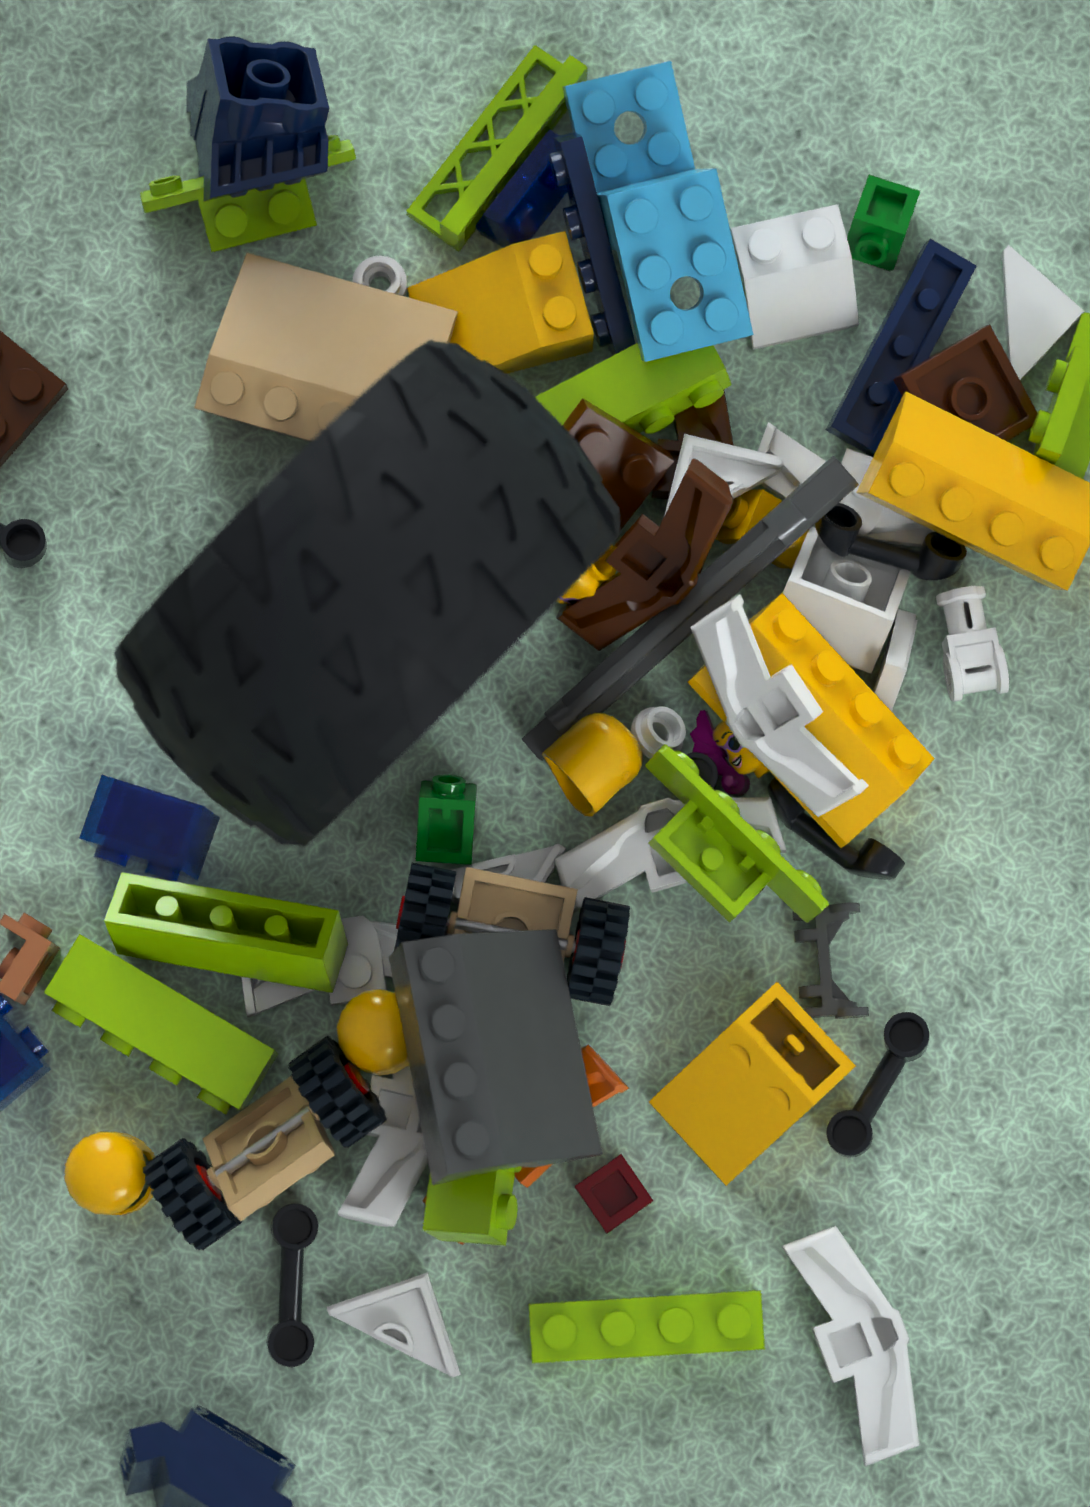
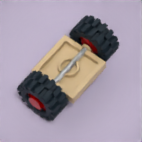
[394,863,630,1006]
[143,1036,387,1251]

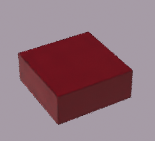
[574,1154,654,1234]

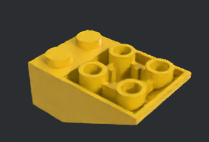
[649,982,856,1186]

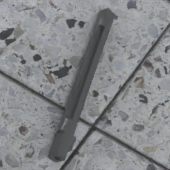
[521,456,859,761]

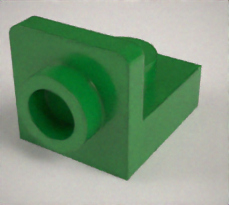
[847,175,920,271]
[415,774,477,865]

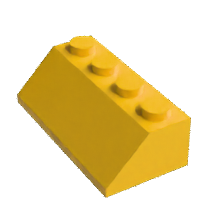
[856,392,1090,591]
[687,593,935,848]

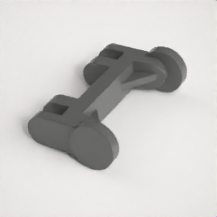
[793,903,869,1019]

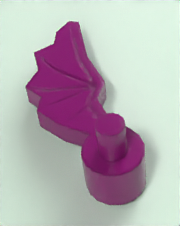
[690,710,750,796]

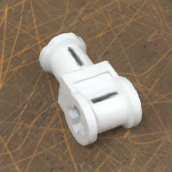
[936,586,1009,702]

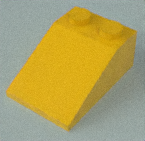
[407,231,594,374]

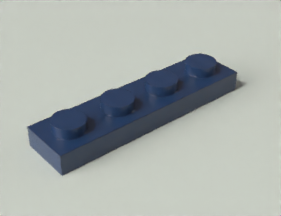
[549,132,636,355]
[826,238,977,457]

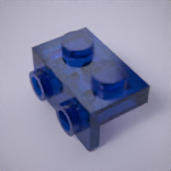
[476,129,567,248]

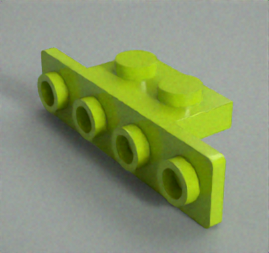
[140,135,356,252]
[1028,312,1090,479]
[645,744,829,923]

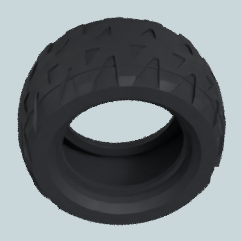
[114,340,621,846]

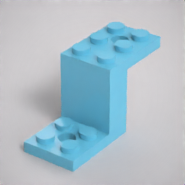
[562,61,754,362]

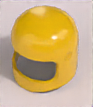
[542,713,643,817]
[337,989,409,1076]
[64,1132,155,1215]

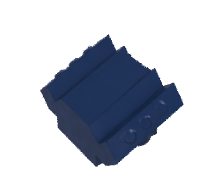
[186,37,329,202]
[119,1405,296,1507]

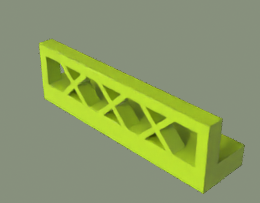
[406,45,588,252]

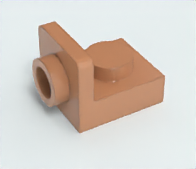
[0,913,60,1006]

